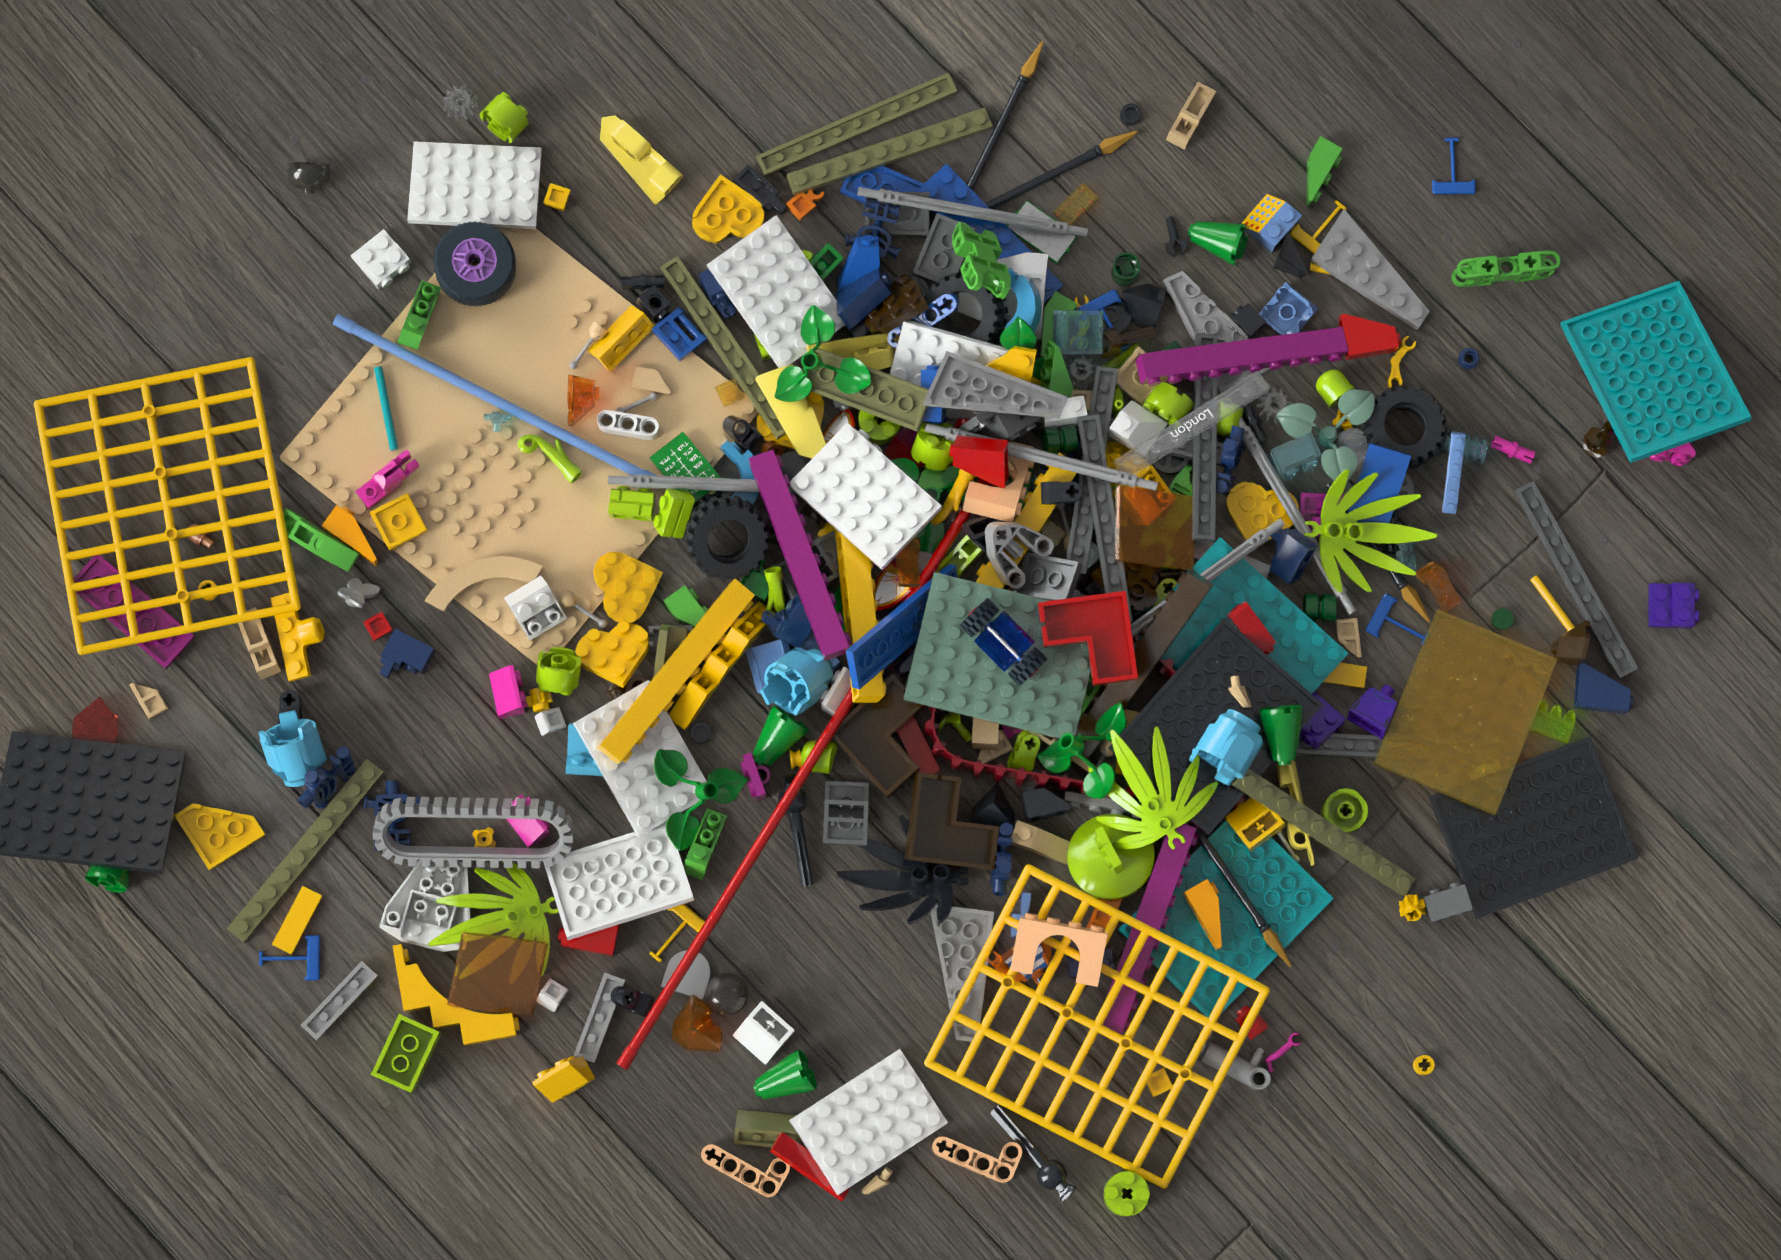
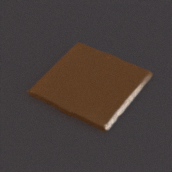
[1115,486,1194,571]
[447,932,548,1016]

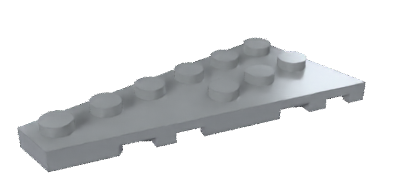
[1310,209,1429,330]
[1163,271,1270,394]
[923,351,1068,418]
[931,904,994,1042]

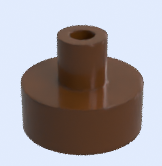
[761,440,783,457]

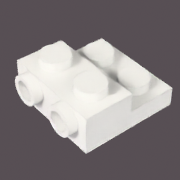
[351,229,411,289]

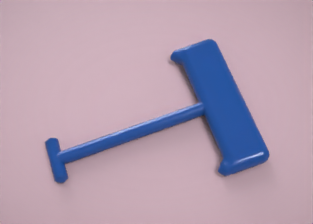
[1432,138,1476,194]
[1077,289,1129,352]
[1366,593,1430,646]
[259,935,320,981]

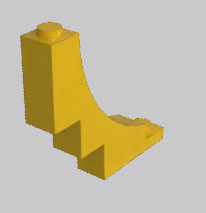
[669,601,775,730]
[393,944,520,1046]

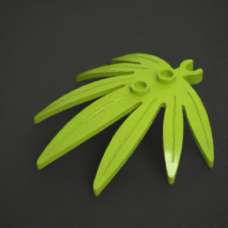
[1304,469,1437,592]
[1088,726,1218,849]
[428,861,559,984]

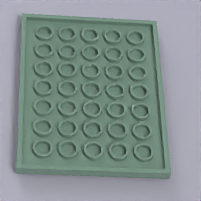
[903,572,1091,739]

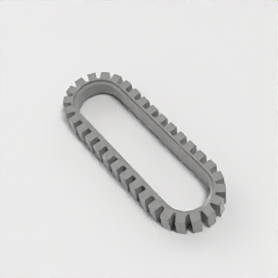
[372,797,574,868]

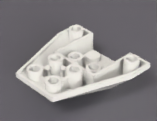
[958,253,1048,340]
[379,859,470,952]

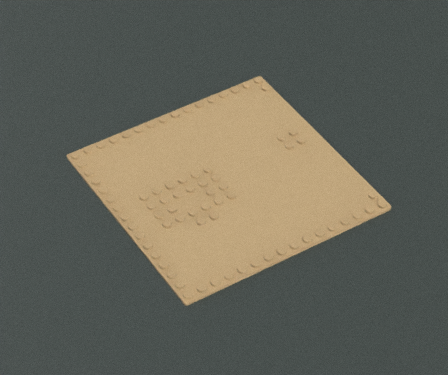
[280,228,758,665]

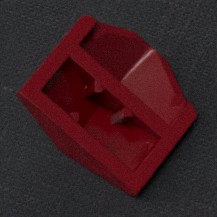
[883,426,924,468]

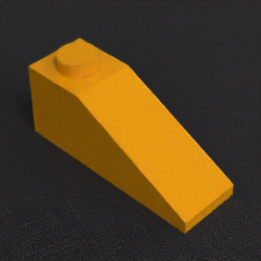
[322,505,379,566]
[1183,879,1222,951]

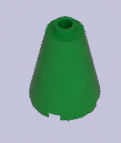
[1188,221,1249,266]
[752,705,809,766]
[1259,705,1304,765]
[85,866,130,893]
[753,1049,817,1100]

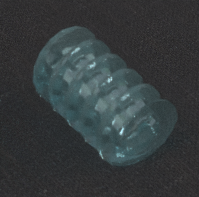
[1441,429,1488,465]

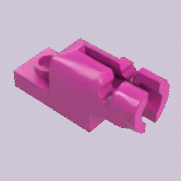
[355,449,420,509]

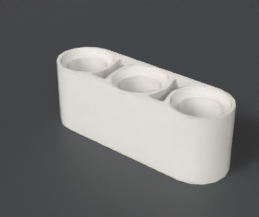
[597,410,659,440]

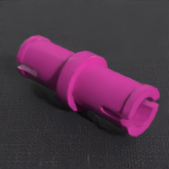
[1490,435,1535,464]

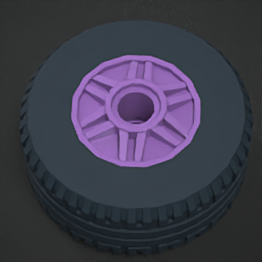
[434,221,516,307]

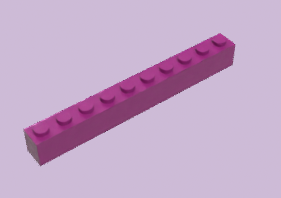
[1136,327,1348,387]
[749,450,852,661]
[1103,824,1199,1034]

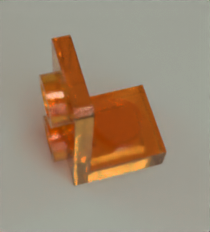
[896,538,920,587]
[1416,561,1461,613]

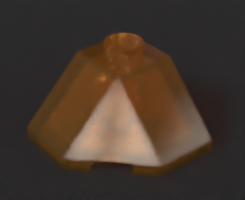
[567,375,600,426]
[672,995,723,1052]

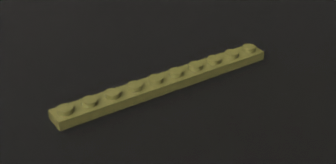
[756,72,957,177]
[787,107,993,196]
[660,256,786,440]
[227,759,384,943]
[1231,769,1416,897]

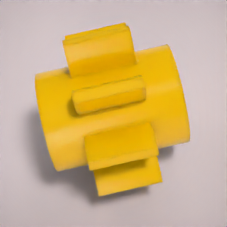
[526,688,553,712]
[1399,894,1426,921]

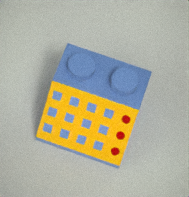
[1241,194,1302,253]

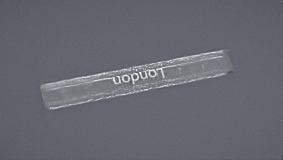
[1113,371,1270,474]

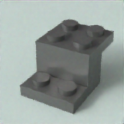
[957,411,1042,442]
[774,530,839,600]
[823,781,869,846]

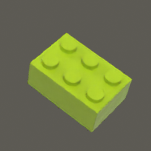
[371,1014,441,1094]

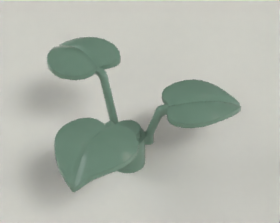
[1276,389,1375,484]

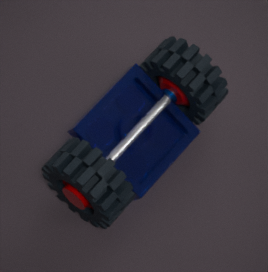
[959,598,1048,686]

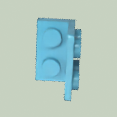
[566,723,603,776]

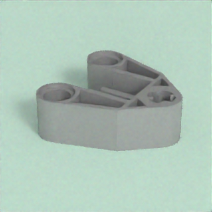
[985,522,1054,589]

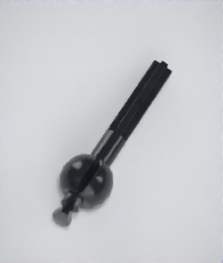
[778,773,813,887]
[990,1104,1077,1202]

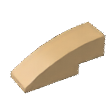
[1166,82,1216,150]
[238,607,281,680]

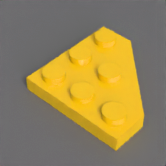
[985,346,1037,383]
[174,803,266,871]

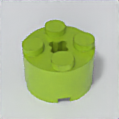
[480,92,529,143]
[1142,382,1194,430]
[858,410,901,445]
[911,422,955,471]
[536,647,581,695]
[1321,788,1368,834]
[1103,1171,1150,1217]

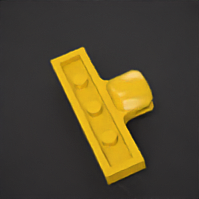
[271,593,325,682]

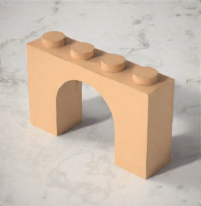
[963,441,1035,522]
[1010,913,1108,987]

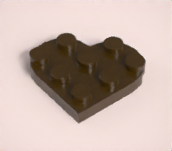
[865,274,929,334]
[1091,546,1158,615]

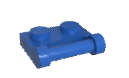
[652,307,708,362]

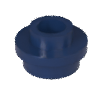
[1458,348,1480,370]

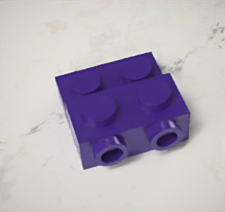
[1648,583,1699,629]
[1300,692,1346,750]

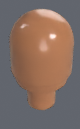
[188,524,215,549]

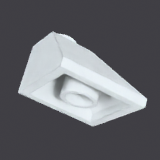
[1108,400,1168,458]

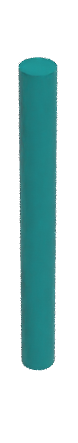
[374,366,398,451]

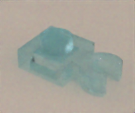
[1396,542,1416,576]

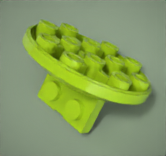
[1067,814,1155,900]

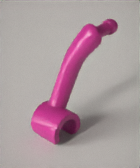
[1264,1033,1301,1073]

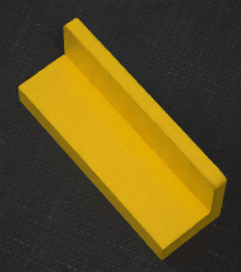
[587,306,654,372]

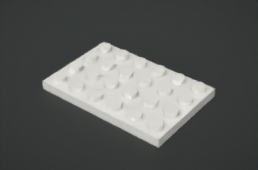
[407,142,542,229]
[706,215,845,368]
[890,320,1009,420]
[789,423,942,570]
[573,680,707,837]
[543,822,694,940]
[789,1049,948,1195]

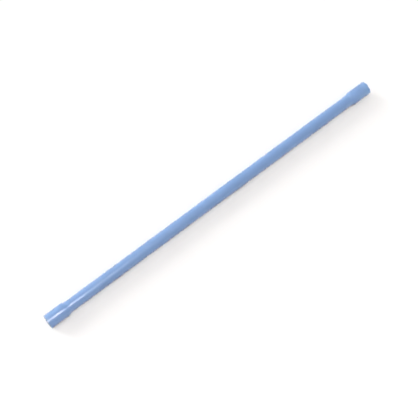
[333,313,658,490]

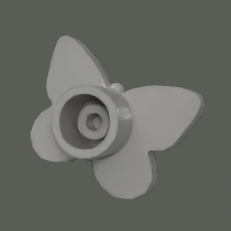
[338,578,380,609]

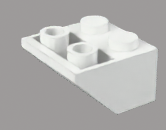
[504,576,567,640]
[820,667,855,717]
[733,1001,795,1065]

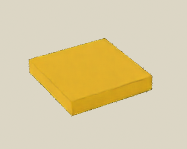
[369,493,428,551]

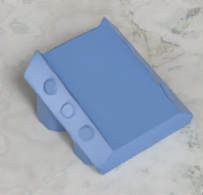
[1259,282,1319,335]
[745,639,790,694]

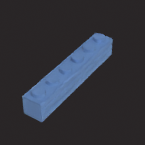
[1442,431,1466,514]

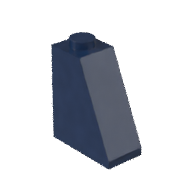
[835,267,892,329]
[1573,663,1633,714]

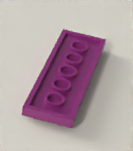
[74,555,195,669]

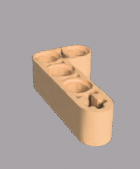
[932,1136,1022,1183]
[701,1145,790,1198]

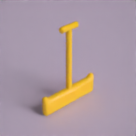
[1290,200,1347,254]
[650,904,705,963]

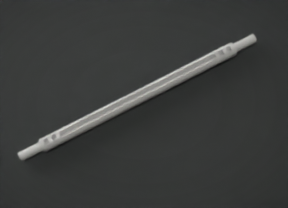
[857,187,1088,237]
[1239,417,1357,615]
[925,423,1158,491]
[608,474,796,494]
[1131,519,1285,638]

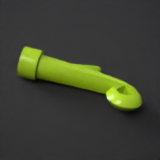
[518,434,583,484]
[764,566,786,614]

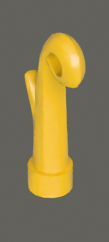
[930,469,976,525]

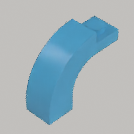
[1004,267,1042,332]
[719,440,759,504]

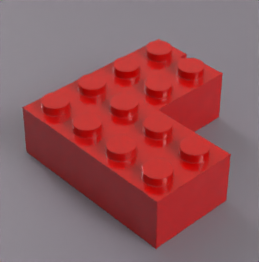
[1038,591,1138,686]

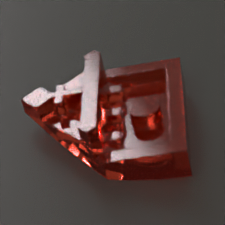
[72,696,118,743]

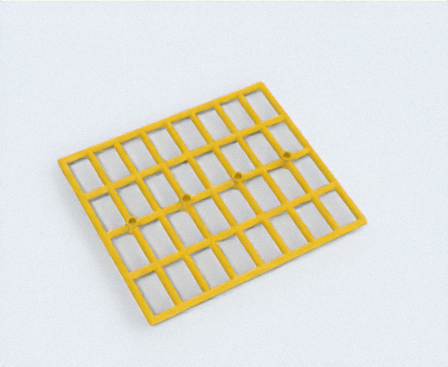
[34,357,301,655]
[924,864,1270,1189]

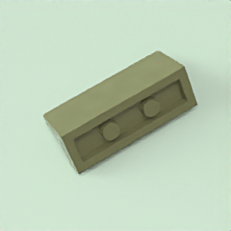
[653,624,687,678]
[734,1110,801,1147]

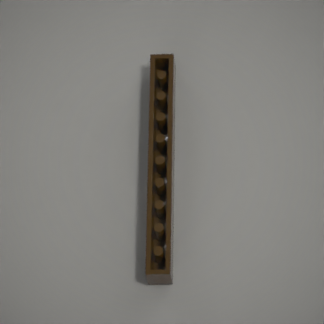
[1075,570,1214,759]

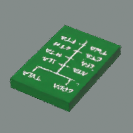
[649,432,721,505]

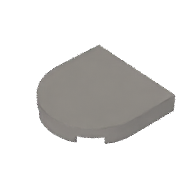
[661,950,711,1000]

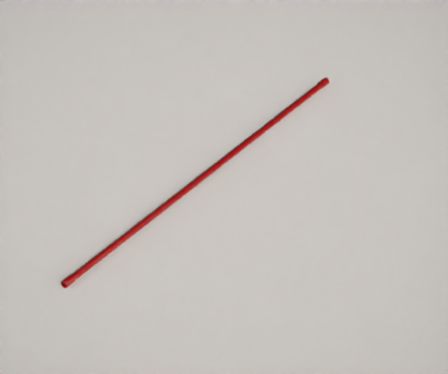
[616,478,991,1070]

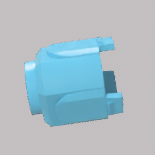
[760,647,833,715]
[1189,709,1263,786]
[258,710,327,787]

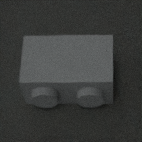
[1424,881,1477,922]

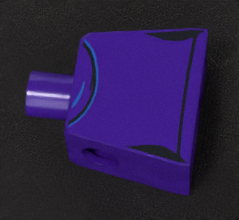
[1347,685,1397,740]

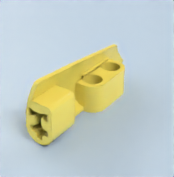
[600,115,683,205]
[807,332,900,370]
[756,365,826,459]
[1276,760,1314,866]

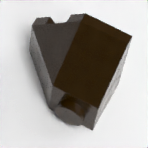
[1550,620,1590,666]

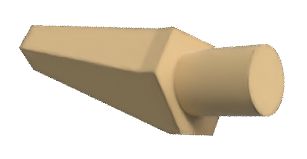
[1228,676,1252,708]
[861,1167,892,1195]

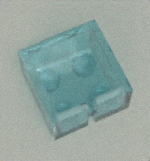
[1053,310,1103,354]
[1268,432,1322,481]

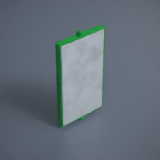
[1007,200,1077,264]

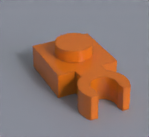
[786,188,824,221]

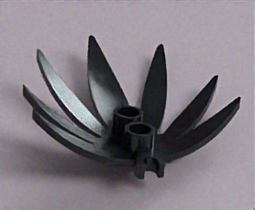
[837,815,968,924]

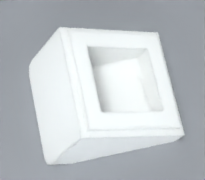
[535,707,567,736]
[536,978,568,1012]

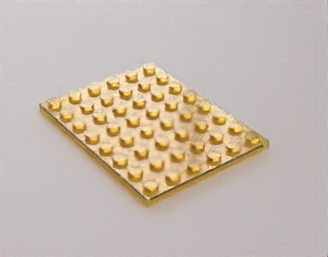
[1373,609,1558,815]

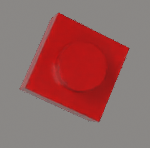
[363,612,393,642]

